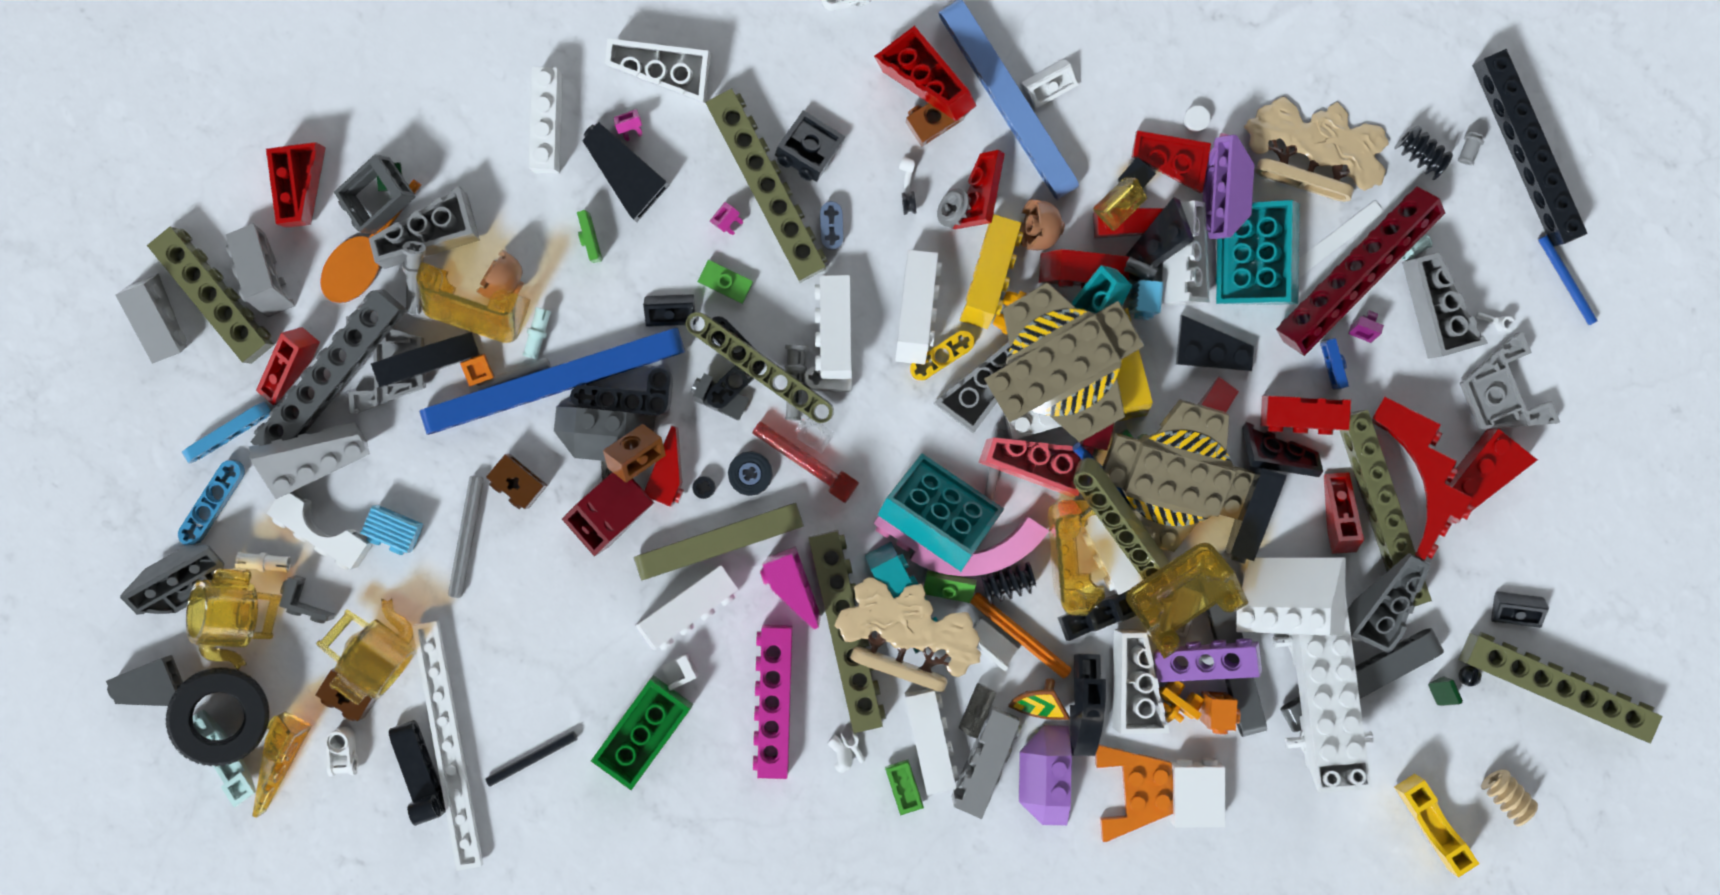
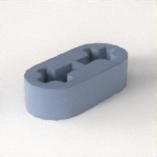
[820,201,843,250]

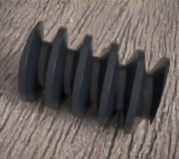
[1394,126,1453,180]
[981,562,1036,604]

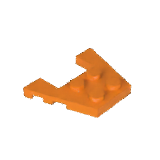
[1095,744,1173,842]

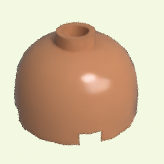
[1019,199,1065,251]
[476,249,524,301]

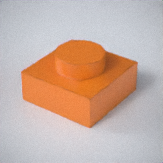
[460,353,494,386]

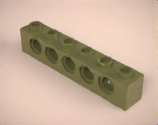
[147,226,274,364]

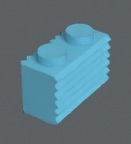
[1128,280,1163,320]
[361,505,424,555]

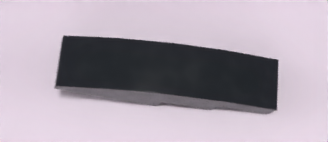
[371,332,480,388]
[1057,583,1163,641]

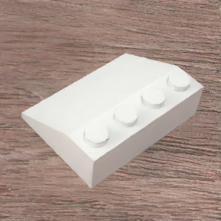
[1236,558,1345,636]

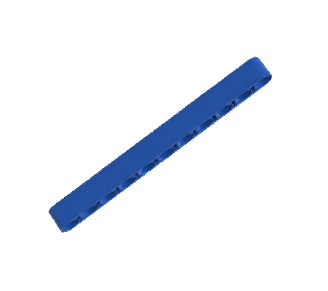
[419,328,686,434]

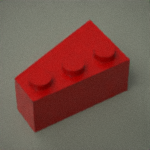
[266,142,326,228]
[1039,249,1129,289]
[1260,396,1351,435]

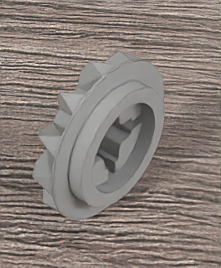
[937,189,971,228]

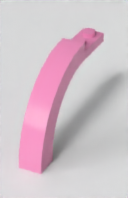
[874,516,1049,576]

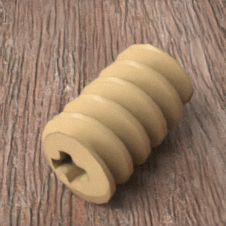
[1481,769,1538,827]

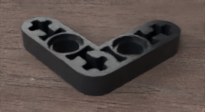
[706,316,765,410]

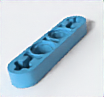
[182,402,271,464]
[178,460,245,545]

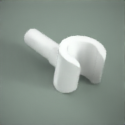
[899,157,915,193]
[1476,312,1515,331]
[840,728,865,763]

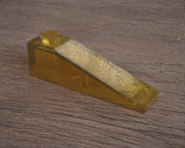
[252,712,312,818]

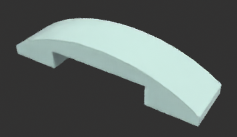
[193,710,256,807]

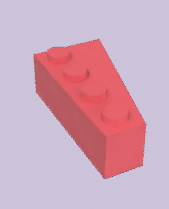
[978,437,1095,497]

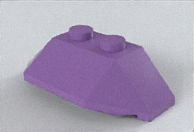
[1202,135,1254,239]
[1019,725,1072,826]

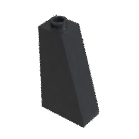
[582,122,670,222]
[1225,467,1287,564]

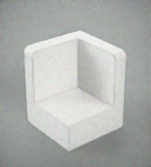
[662,652,699,691]

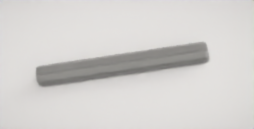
[448,476,484,598]

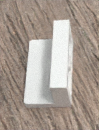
[973,617,1020,672]

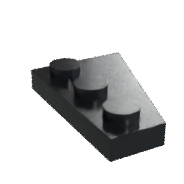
[1176,315,1254,371]

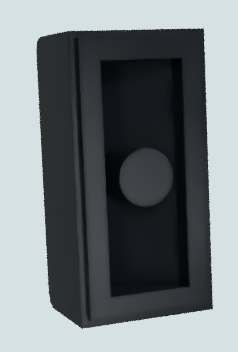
[643,294,696,327]
[1491,591,1549,628]

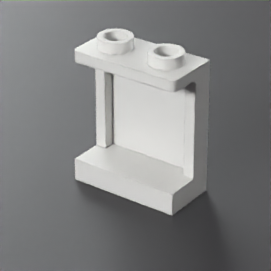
[1170,758,1225,828]

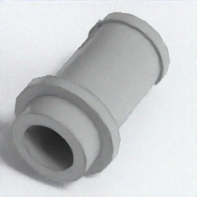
[1457,131,1485,166]

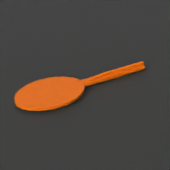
[320,179,422,303]

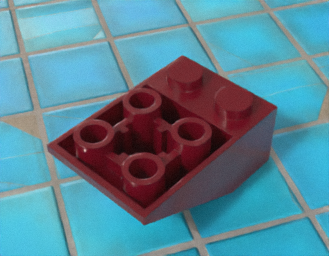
[562,472,654,557]

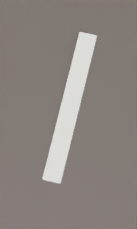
[1299,201,1384,278]

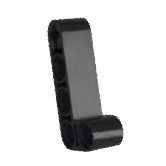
[570,368,673,416]
[389,720,446,826]

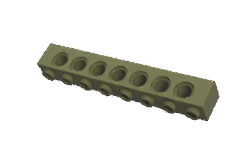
[705,88,828,283]
[1340,410,1432,606]
[809,530,886,734]
[1458,632,1663,744]

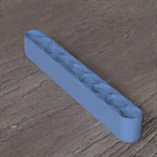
[938,0,1079,200]

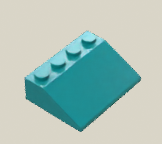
[1216,200,1300,305]
[877,453,1004,572]

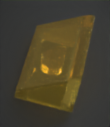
[1093,177,1148,231]

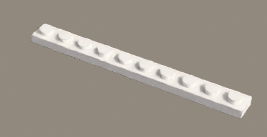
[412,620,483,871]

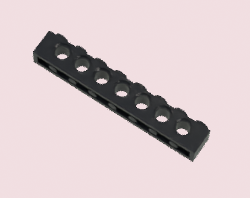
[1472,49,1588,247]

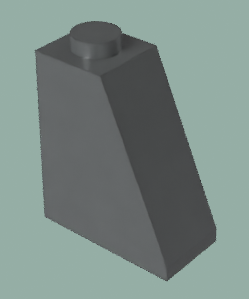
[106,655,183,706]

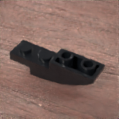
[1070,654,1106,756]

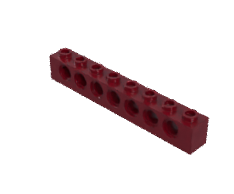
[1276,186,1446,356]

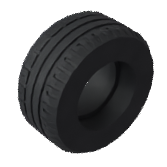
[166,667,269,767]

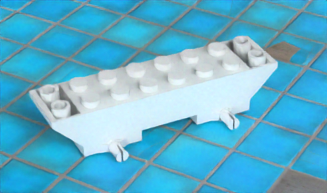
[1272,594,1373,793]

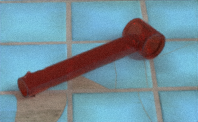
[752,421,859,503]

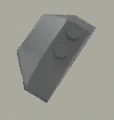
[554,406,656,461]
[120,544,224,615]

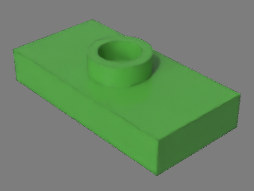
[577,210,603,263]
[697,260,753,304]
[923,570,976,603]
[885,759,924,816]

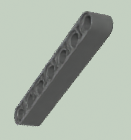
[1197,565,1267,737]
[1280,628,1444,732]

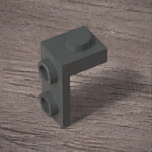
[691,373,749,421]
[279,575,335,623]

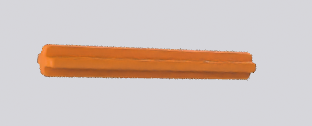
[970,592,1072,679]

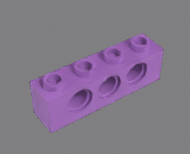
[1154,638,1262,682]

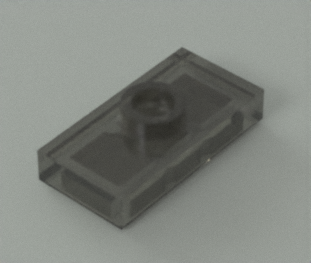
[958,683,997,739]

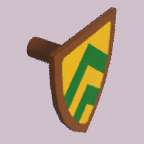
[1008,678,1070,720]

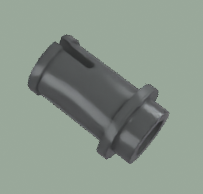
[1124,256,1158,281]

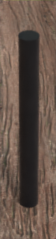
[485,731,578,787]

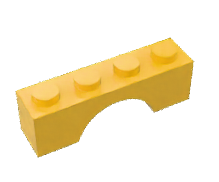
[1394,773,1479,878]

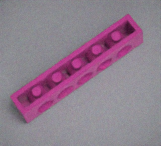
[753,625,793,779]

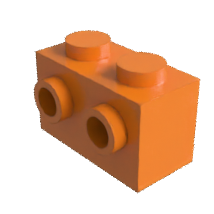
[1200,691,1241,734]

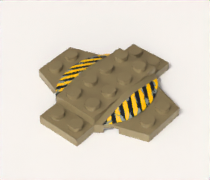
[984,282,1145,442]
[1102,399,1255,552]

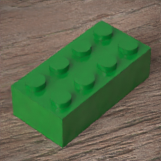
[591,675,694,790]

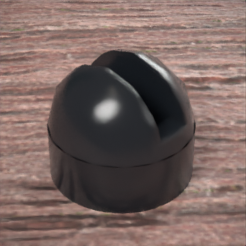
[1459,666,1482,687]

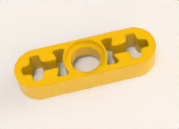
[910,331,974,381]

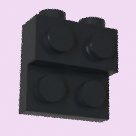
[775,110,845,182]

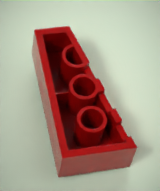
[874,25,976,121]
[1426,429,1538,524]

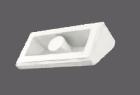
[1022,59,1079,109]

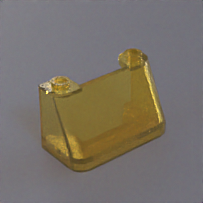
[416,262,531,343]
[1047,500,1105,615]
[1126,543,1249,659]

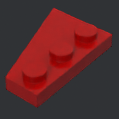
[1131,130,1211,194]
[953,149,1005,230]

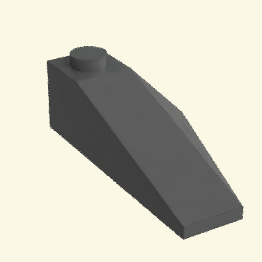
[1348,553,1430,653]

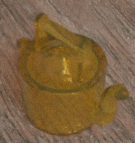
[186,568,282,670]
[316,598,416,705]

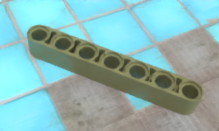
[686,312,834,423]
[1074,458,1180,603]
[633,503,804,581]

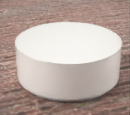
[1184,106,1210,132]

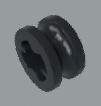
[901,191,917,215]
[692,476,716,499]

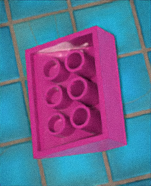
[760,546,821,630]

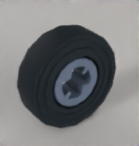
[728,451,773,496]

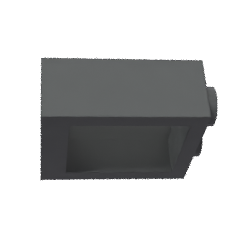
[334,154,416,234]

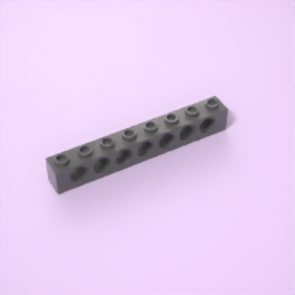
[250,290,407,446]

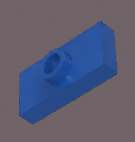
[1320,338,1349,390]

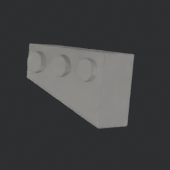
[226,223,295,317]
[115,274,187,364]

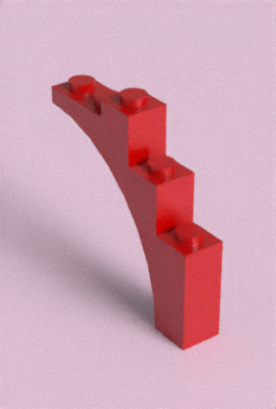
[1372,397,1474,561]

